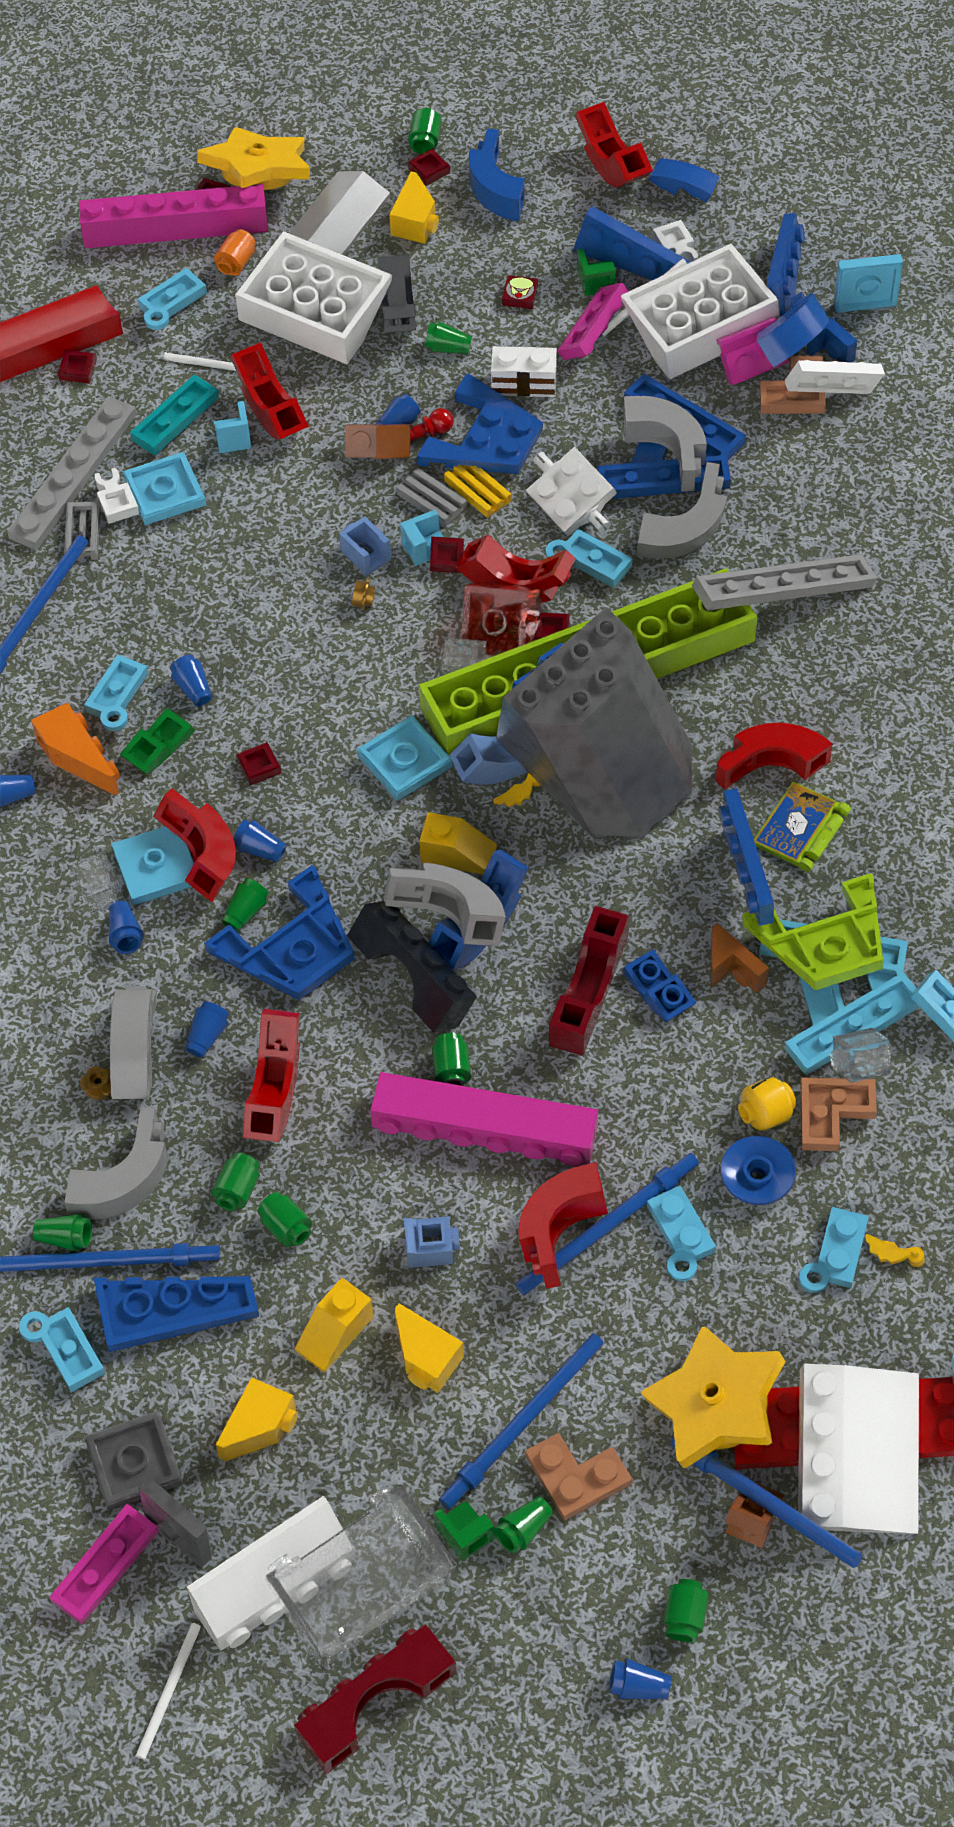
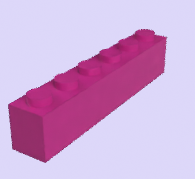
[79,184,268,248]
[370,1072,598,1166]

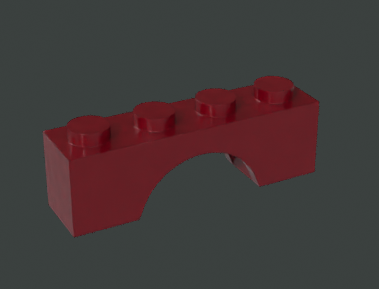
[549,906,629,1056]
[294,1624,457,1775]

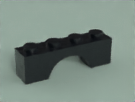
[347,901,477,1033]

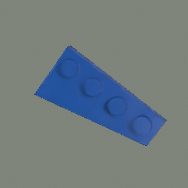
[572,206,691,280]
[767,213,805,317]
[718,788,774,926]
[94,1276,259,1352]

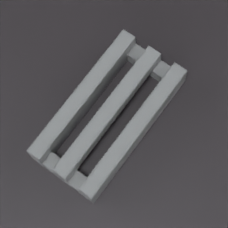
[396,468,467,527]
[64,501,101,560]

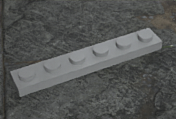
[7,396,137,550]
[692,554,877,611]

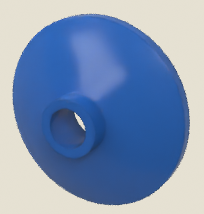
[721,1136,796,1205]

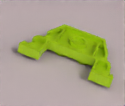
[742,873,883,991]

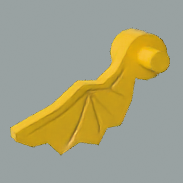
[493,773,541,807]
[865,1234,925,1267]

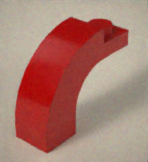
[574,102,653,188]
[456,534,576,604]
[243,1009,300,1142]
[518,1162,608,1289]

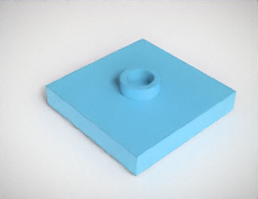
[833,254,903,313]
[122,452,206,526]
[357,715,453,801]
[111,827,194,906]

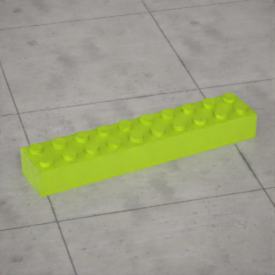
[419,568,757,756]

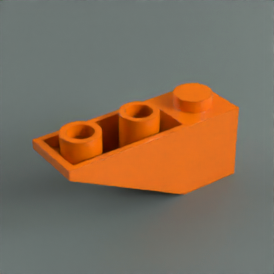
[31,702,120,795]

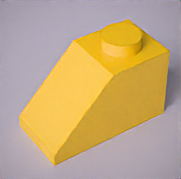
[389,172,439,244]
[419,812,497,875]
[295,1277,374,1373]
[395,1303,464,1393]
[216,1377,298,1461]

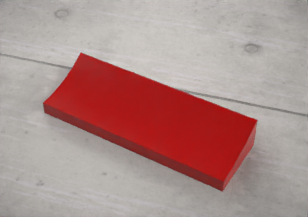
[0,285,123,382]

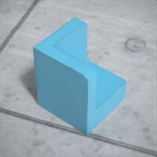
[214,401,251,453]
[400,510,444,566]

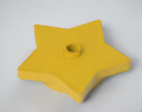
[197,127,310,190]
[641,1327,785,1468]

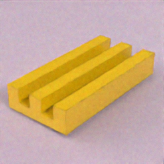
[444,465,511,518]

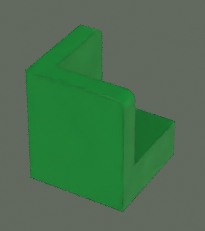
[577,248,616,296]
[433,1502,495,1561]

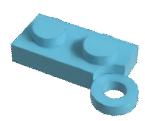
[137,268,207,330]
[546,529,633,588]
[84,654,148,731]
[910,970,954,1042]
[647,1185,716,1282]
[799,1207,869,1293]
[19,1307,105,1393]

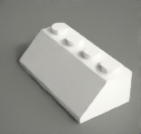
[187,1496,355,1651]

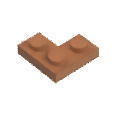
[759,356,826,414]
[800,1078,877,1151]
[525,1433,633,1521]

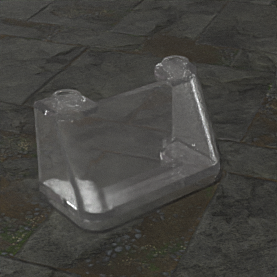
[265,1484,457,1670]

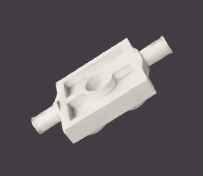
[526,447,617,536]

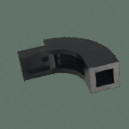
[377,254,416,333]

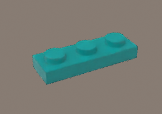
[130,374,219,456]

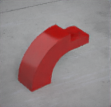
[230,342,309,440]
[716,723,833,790]
[153,788,236,902]

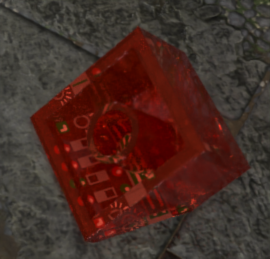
[461,581,542,656]

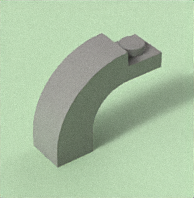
[623,396,707,492]
[636,462,727,559]
[384,863,506,946]
[110,986,157,1099]
[64,1107,168,1220]

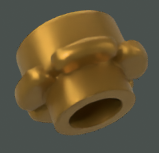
[352,578,376,610]
[80,1066,111,1100]

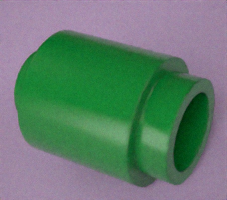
[408,108,442,154]
[432,1033,471,1086]
[211,1153,260,1211]
[257,1192,312,1247]
[663,1579,709,1643]

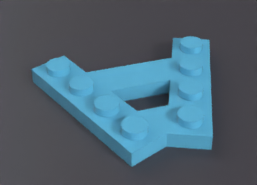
[759,920,920,1076]

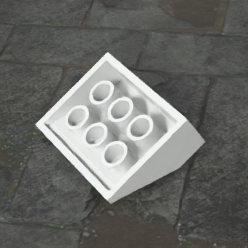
[235,231,392,364]
[621,244,780,380]
[798,1364,919,1534]

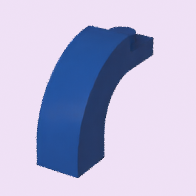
[429,849,529,970]

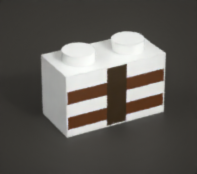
[491,346,557,397]

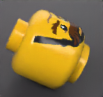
[738,1077,796,1131]

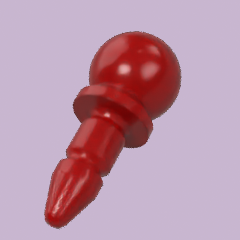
[410,408,454,442]

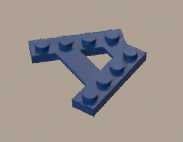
[597,374,746,499]

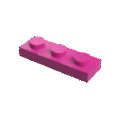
[557,282,629,360]
[49,1504,159,1625]

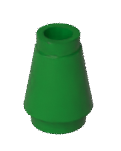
[424,321,472,354]
[221,878,269,932]
[33,1214,92,1252]
[494,1496,553,1553]

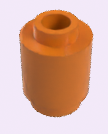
[214,229,256,276]

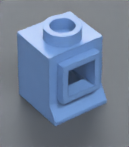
[339,516,391,577]
[404,1216,460,1268]

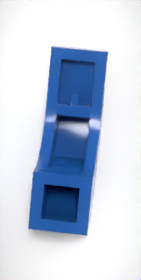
[469,128,525,221]
[757,292,829,368]

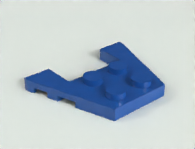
[417,373,543,474]
[204,865,355,1000]

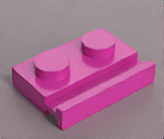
[716,317,789,385]

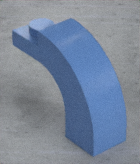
[450,733,528,785]

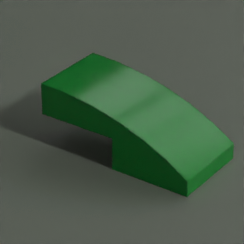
[120,708,195,775]

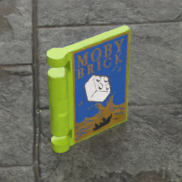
[754,782,851,872]

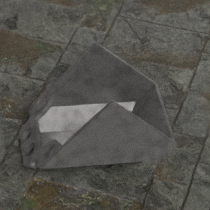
[496,607,692,839]

